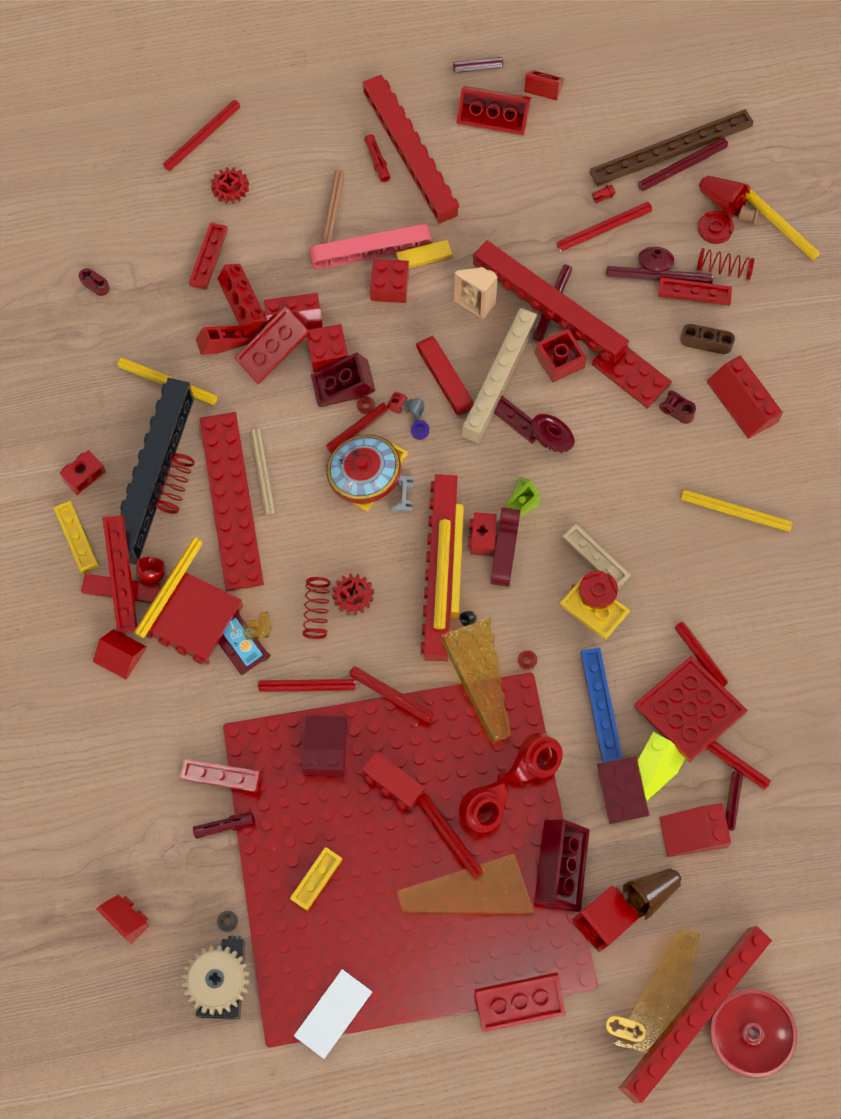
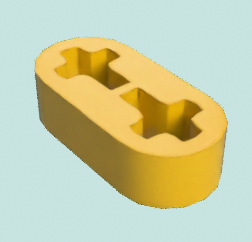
[605,1016,646,1043]

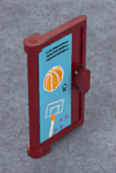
[218,611,271,676]

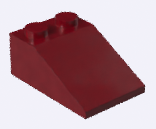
[311,352,376,407]
[302,716,347,776]

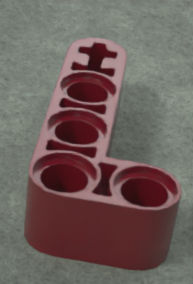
[490,507,521,587]

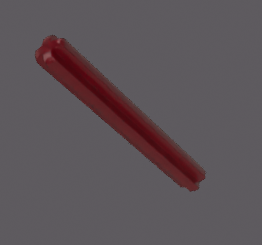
[533,264,572,341]

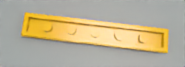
[451,504,464,619]

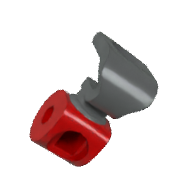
[387,392,425,421]

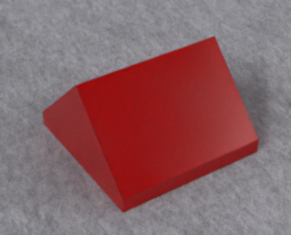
[524,70,565,101]
[93,629,147,680]

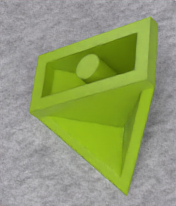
[505,477,541,517]

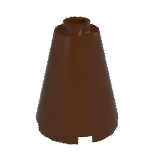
[623,868,681,920]

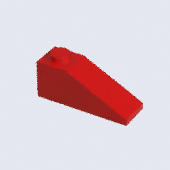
[195,325,256,355]

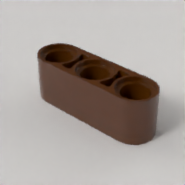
[680,324,735,354]

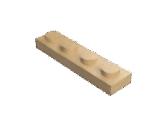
[562,524,631,589]

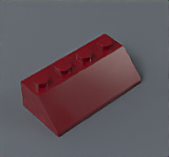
[535,819,590,911]

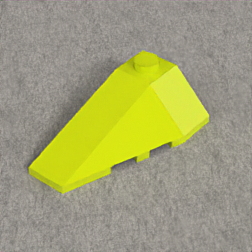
[638,732,685,801]

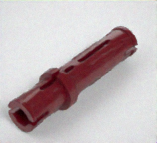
[193,812,255,839]

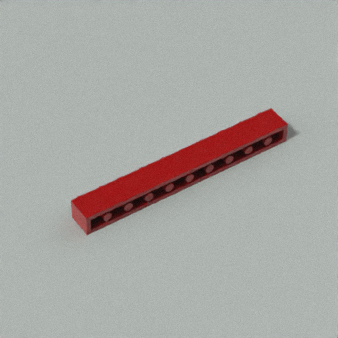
[363,75,459,224]
[473,240,629,364]
[420,474,458,662]
[618,926,772,1103]

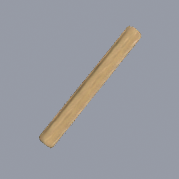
[250,429,275,515]

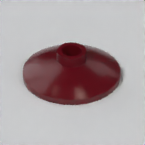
[638,246,674,272]

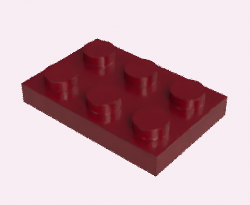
[597,756,650,824]

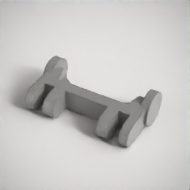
[390,475,414,513]

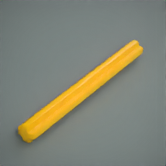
[745,188,820,260]
[117,357,218,405]
[681,490,792,532]
[434,519,451,630]
[135,537,203,638]

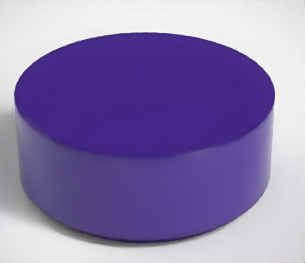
[411,420,429,440]

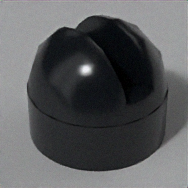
[460,611,477,627]

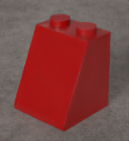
[571,885,640,953]

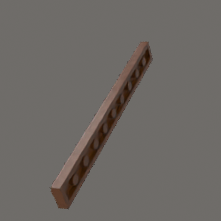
[590,109,754,186]

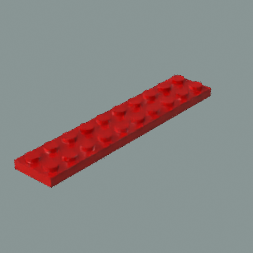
[199,412,264,592]

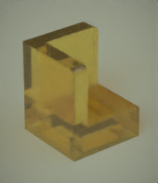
[242,612,272,640]

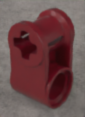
[659,391,696,424]

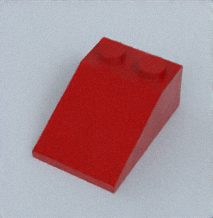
[659,803,731,857]

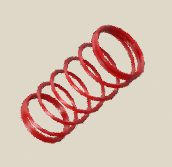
[697,247,755,280]
[155,453,195,514]
[302,577,331,639]

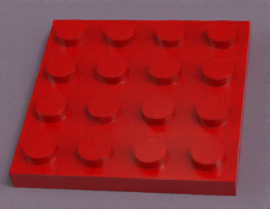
[634,656,748,763]

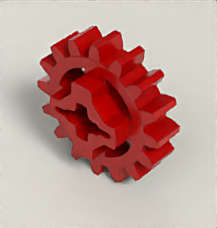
[211,167,249,204]
[332,573,374,615]

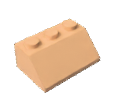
[454,267,498,319]

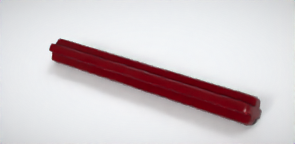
[638,138,728,191]
[606,266,713,284]

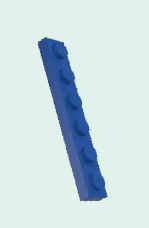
[580,648,623,763]

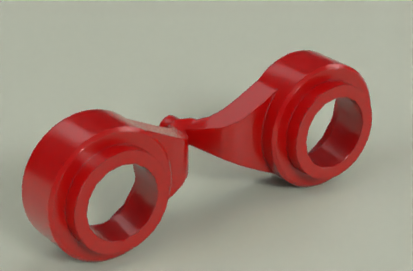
[459,733,563,833]

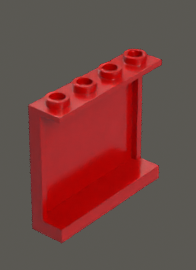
[140,567,243,665]

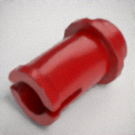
[592,185,616,203]

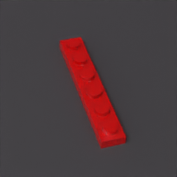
[102,515,138,633]

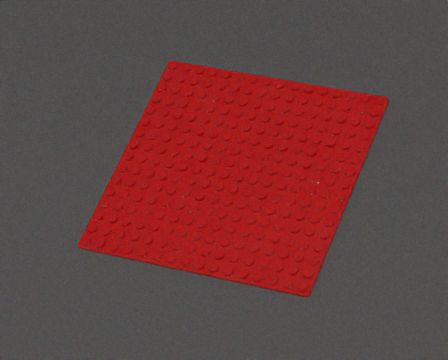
[223,672,598,1048]

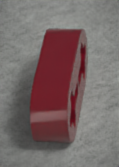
[79,268,110,296]

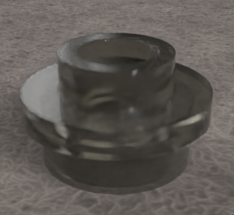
[217,911,238,932]

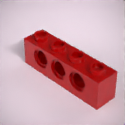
[217,264,267,336]

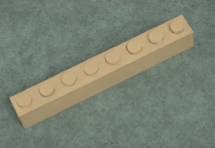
[462,308,537,444]

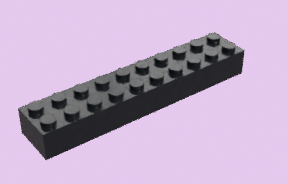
[120,377,194,565]

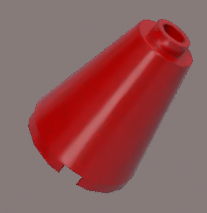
[699,175,750,218]

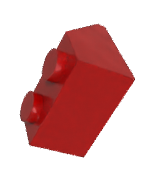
[96,894,149,944]

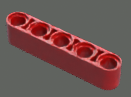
[416,336,474,416]

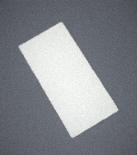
[294,969,372,1059]

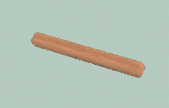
[321,170,344,244]

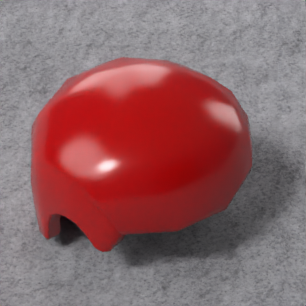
[136,557,165,583]

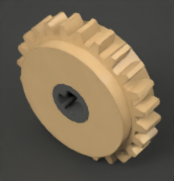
[182,945,250,1015]

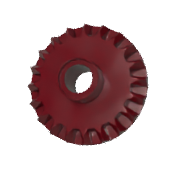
[531,414,575,453]

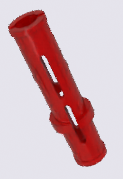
[364,134,391,183]

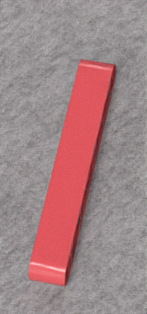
[309,224,433,269]

